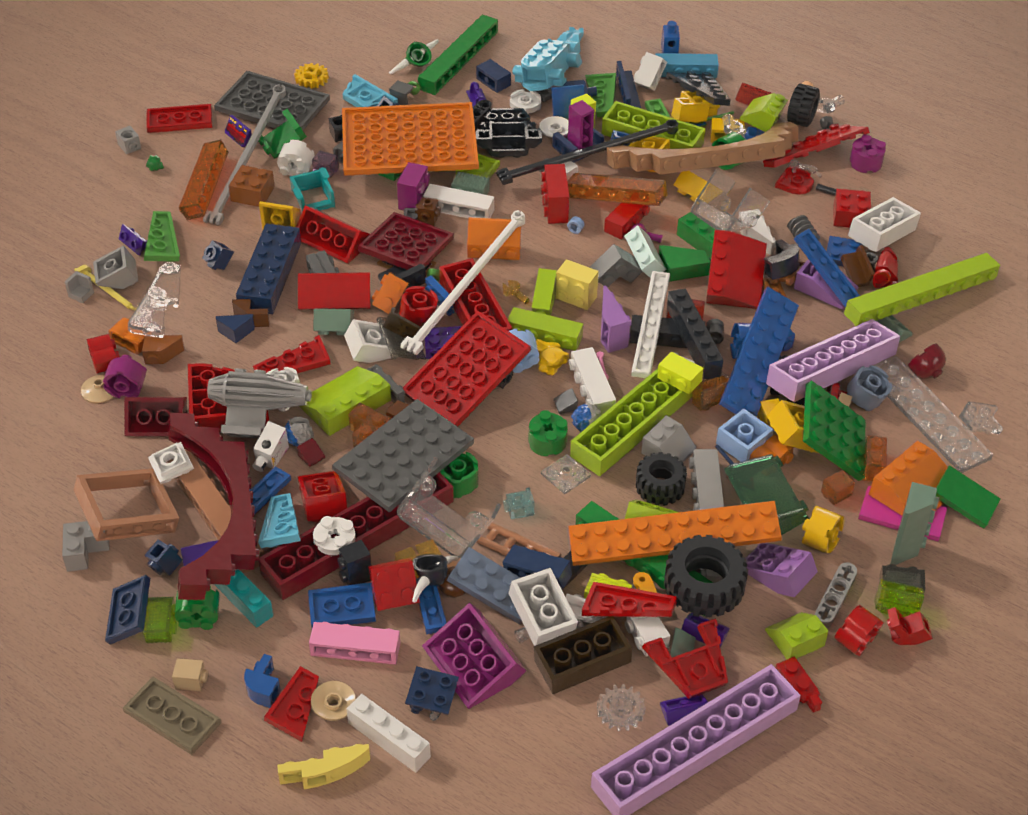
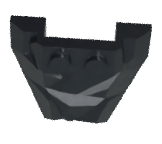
[476,108,542,158]

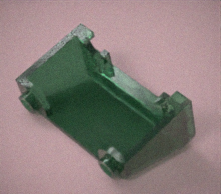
[724,454,810,543]

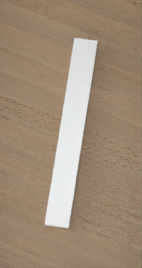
[631,271,670,378]

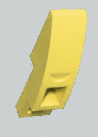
[277,744,370,789]

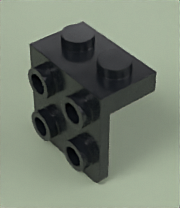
[378,263,426,294]

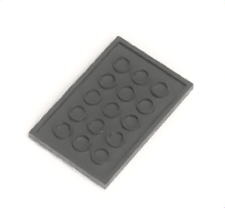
[214,71,330,130]
[332,399,474,512]

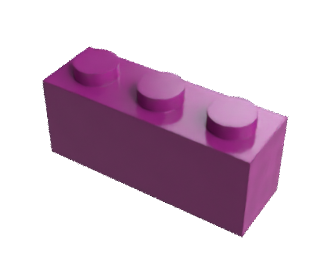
[568,100,594,150]

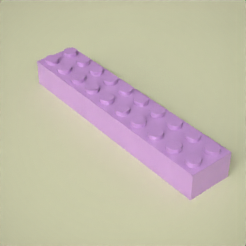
[591,664,801,815]

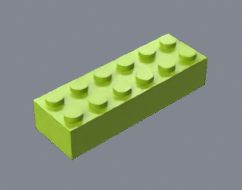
[601,101,705,149]

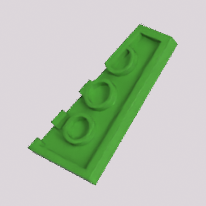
[144,211,180,262]

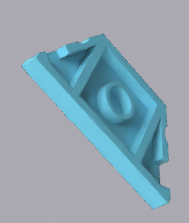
[342,74,398,107]

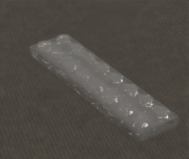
[873,356,993,473]

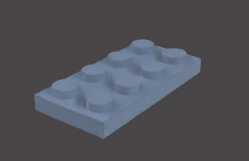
[447,547,522,624]

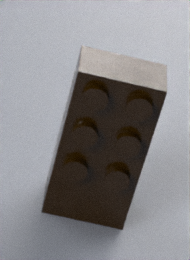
[533,616,632,694]

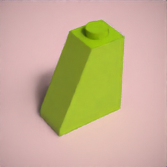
[532,268,557,316]

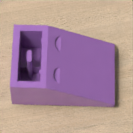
[794,259,858,309]
[600,286,631,353]
[745,543,818,597]

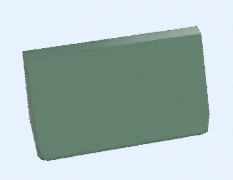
[876,315,913,342]
[670,627,696,657]

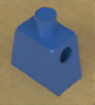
[661,21,680,54]

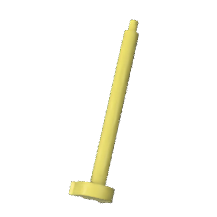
[74,265,135,310]

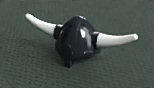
[412,554,459,603]

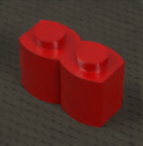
[86,334,120,373]

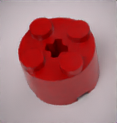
[399,286,438,326]
[834,604,884,657]

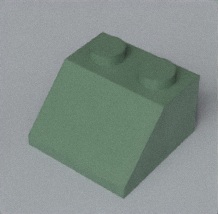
[313,309,354,335]

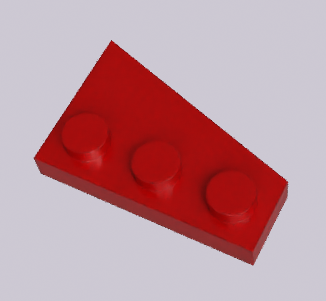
[264,666,319,742]

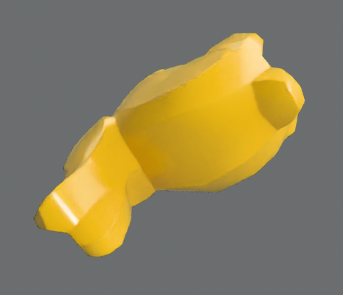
[536,339,569,376]

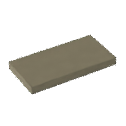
[123,677,222,755]

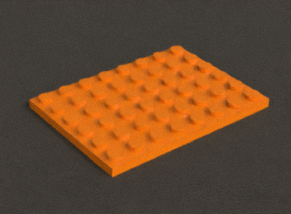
[342,102,479,176]

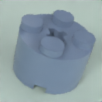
[847,365,892,411]

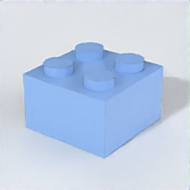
[716,409,774,465]

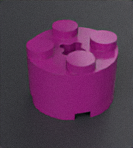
[850,134,886,173]
[103,355,147,399]

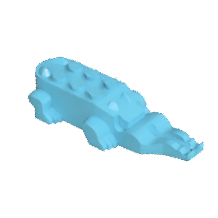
[512,27,584,91]

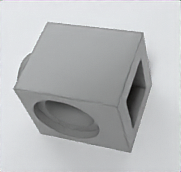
[115,126,141,154]

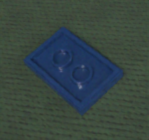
[105,575,151,645]

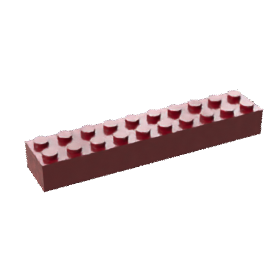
[258,472,454,600]

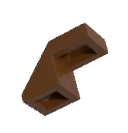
[232,299,270,327]

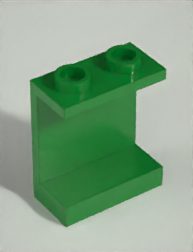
[258,109,307,159]

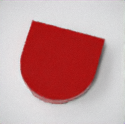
[775,165,814,195]

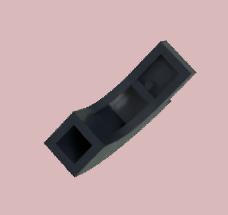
[764,239,800,280]

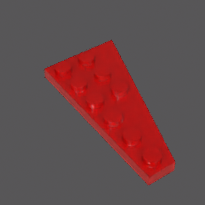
[763,124,870,168]

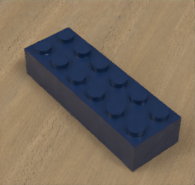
[236,224,301,315]

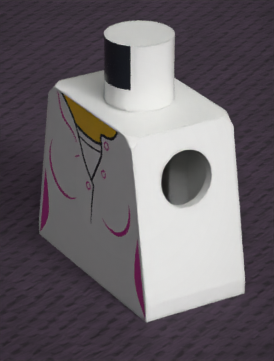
[252,421,289,472]

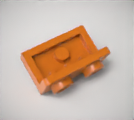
[371,272,409,314]

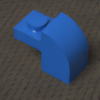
[244,654,281,708]

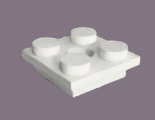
[148,442,194,484]

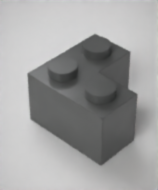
[589,244,643,288]

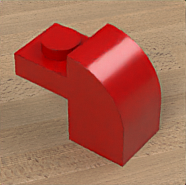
[887,607,933,645]

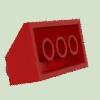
[296,205,370,264]

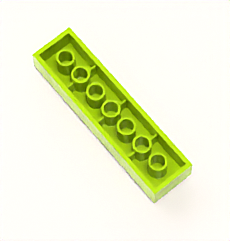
[570,369,699,476]

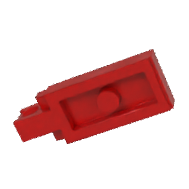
[775,656,822,713]

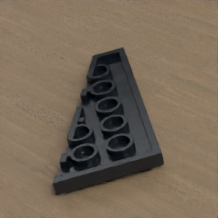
[666,71,731,106]

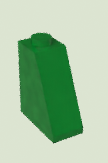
[659,245,711,282]

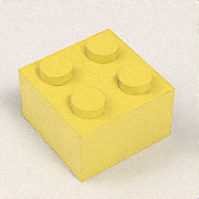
[555,259,599,310]

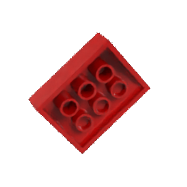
[706,230,767,309]

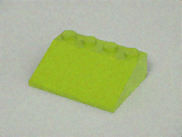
[299,366,391,436]

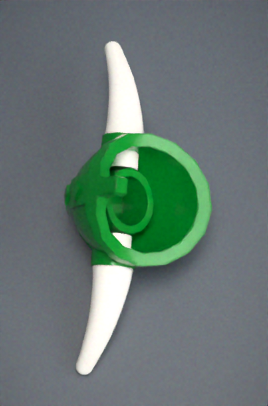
[389,39,439,74]

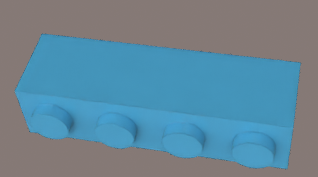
[655,53,719,78]

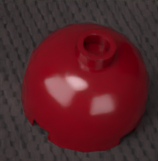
[907,343,946,379]

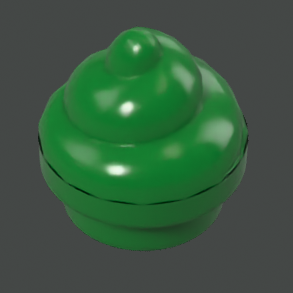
[146,155,164,171]

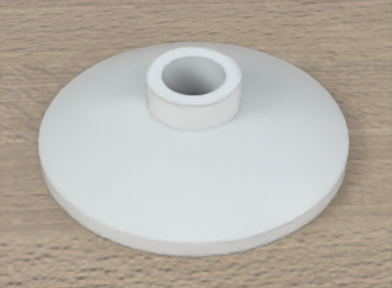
[539,116,568,138]

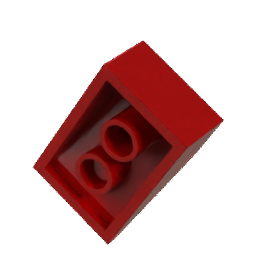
[297,471,347,522]

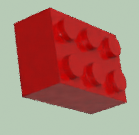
[541,164,569,224]

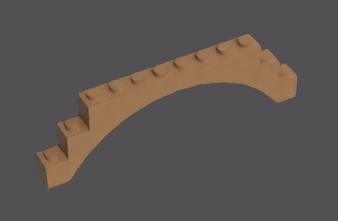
[607,122,798,175]

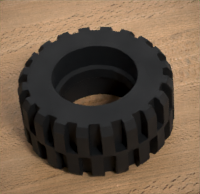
[664,535,748,618]

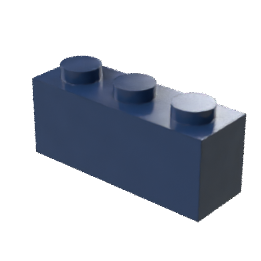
[502,545,572,590]

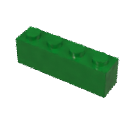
[677,212,715,258]

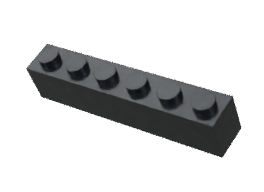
[667,288,723,380]

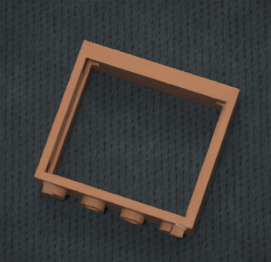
[74,468,179,541]

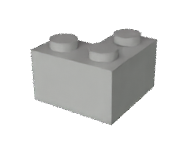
[62,519,109,572]

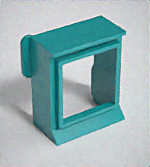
[290,167,335,211]

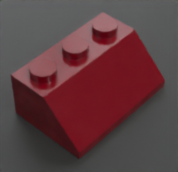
[124,397,187,436]

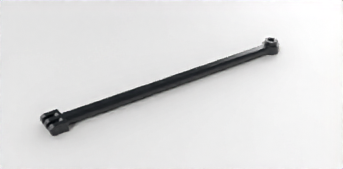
[496,119,678,185]

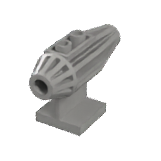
[207,368,312,439]

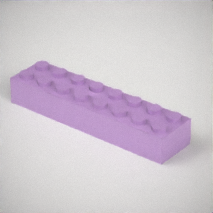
[766,319,900,402]

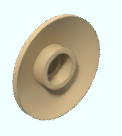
[81,375,114,404]
[311,681,356,721]

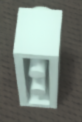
[624,225,666,278]

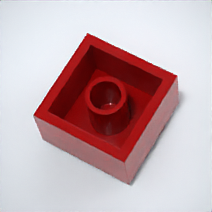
[833,189,871,228]
[368,558,420,611]

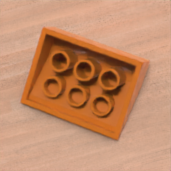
[868,440,948,515]

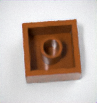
[229,165,275,207]

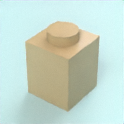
[172,658,208,691]

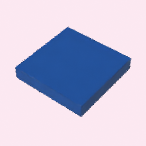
[551,84,584,119]

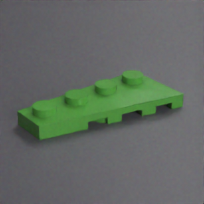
[585,73,617,117]

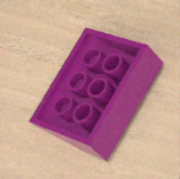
[422,602,527,709]

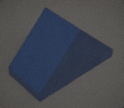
[216,314,255,343]

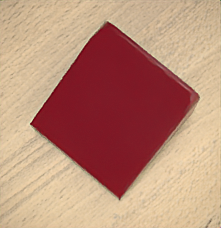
[297,438,326,467]

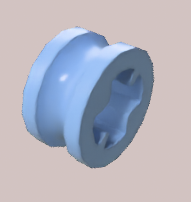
[567,216,585,234]

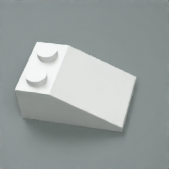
[344,319,411,363]

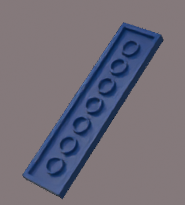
[719,287,799,417]

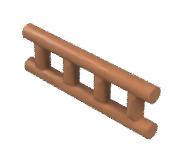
[476,521,561,558]

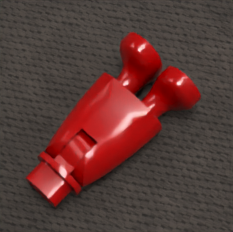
[873,247,898,289]

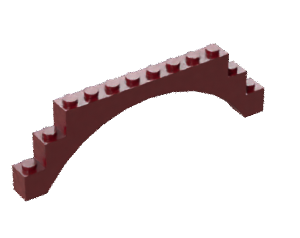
[168,413,259,600]

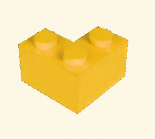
[671,91,710,123]

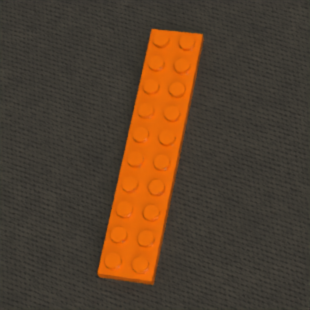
[568,501,782,566]

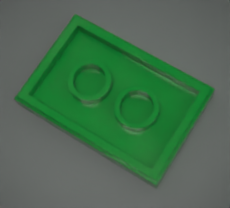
[935,465,1001,529]

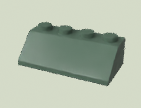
[890,482,939,566]

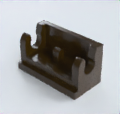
[383,307,424,338]

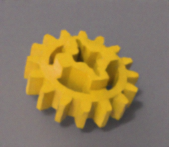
[294,63,329,89]

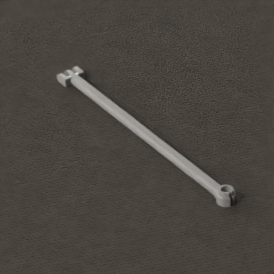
[203,84,286,225]

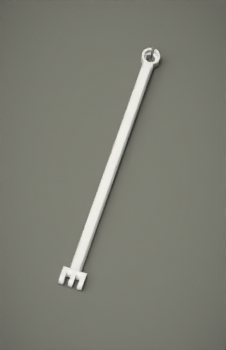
[400,210,525,355]

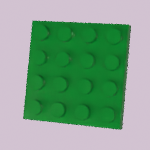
[803,380,866,481]

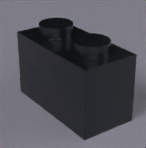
[337,539,372,585]

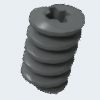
[787,215,820,241]

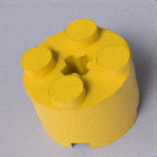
[802,505,845,553]

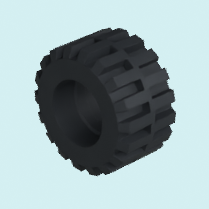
[787,83,820,127]
[635,452,687,506]

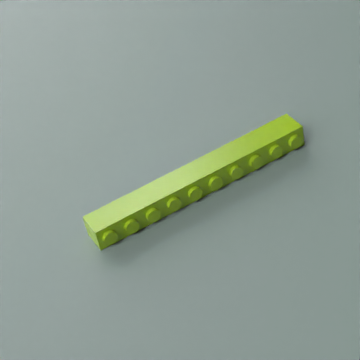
[844,252,1000,326]

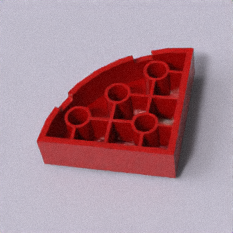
[188,363,269,432]

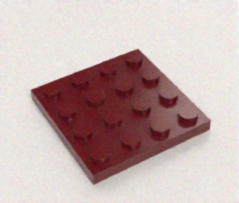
[358,212,454,270]

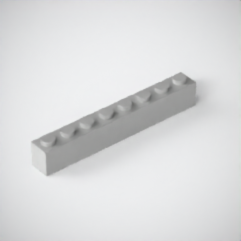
[689,449,724,583]

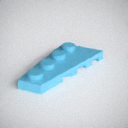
[258,493,301,548]

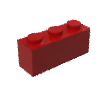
[604,192,650,240]

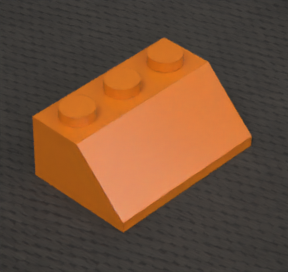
[467,217,521,260]

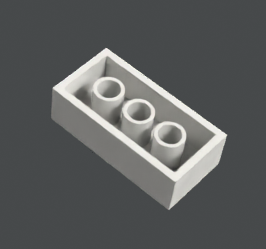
[848,197,921,252]

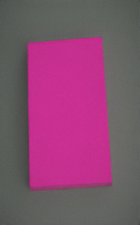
[858,486,947,542]

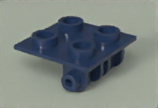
[405,666,459,715]

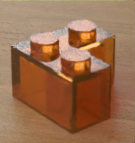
[348,403,391,448]

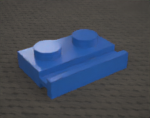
[425,275,455,316]

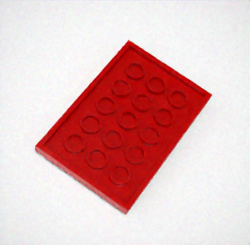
[403,311,532,427]

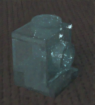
[503,487,535,519]

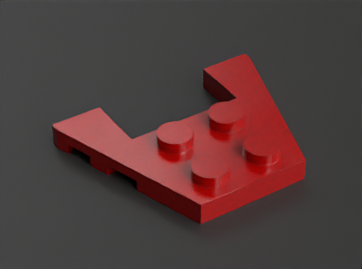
[642,618,728,699]

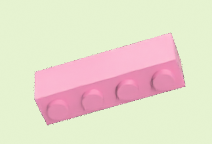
[309,622,400,665]

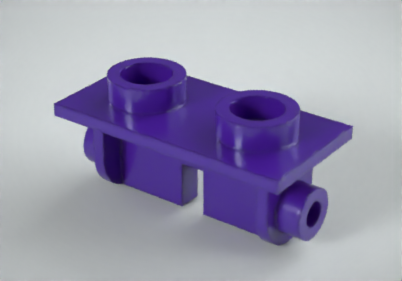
[466,82,486,107]
[119,224,147,256]

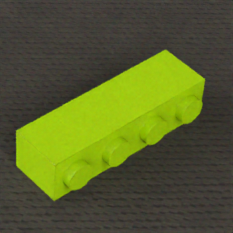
[508,307,583,351]

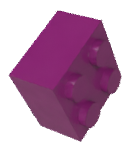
[397,162,430,210]

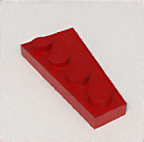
[253,335,331,373]
[582,582,677,617]

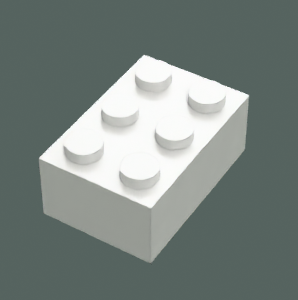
[508,568,578,646]

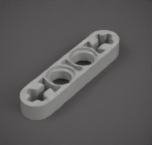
[815,562,857,628]

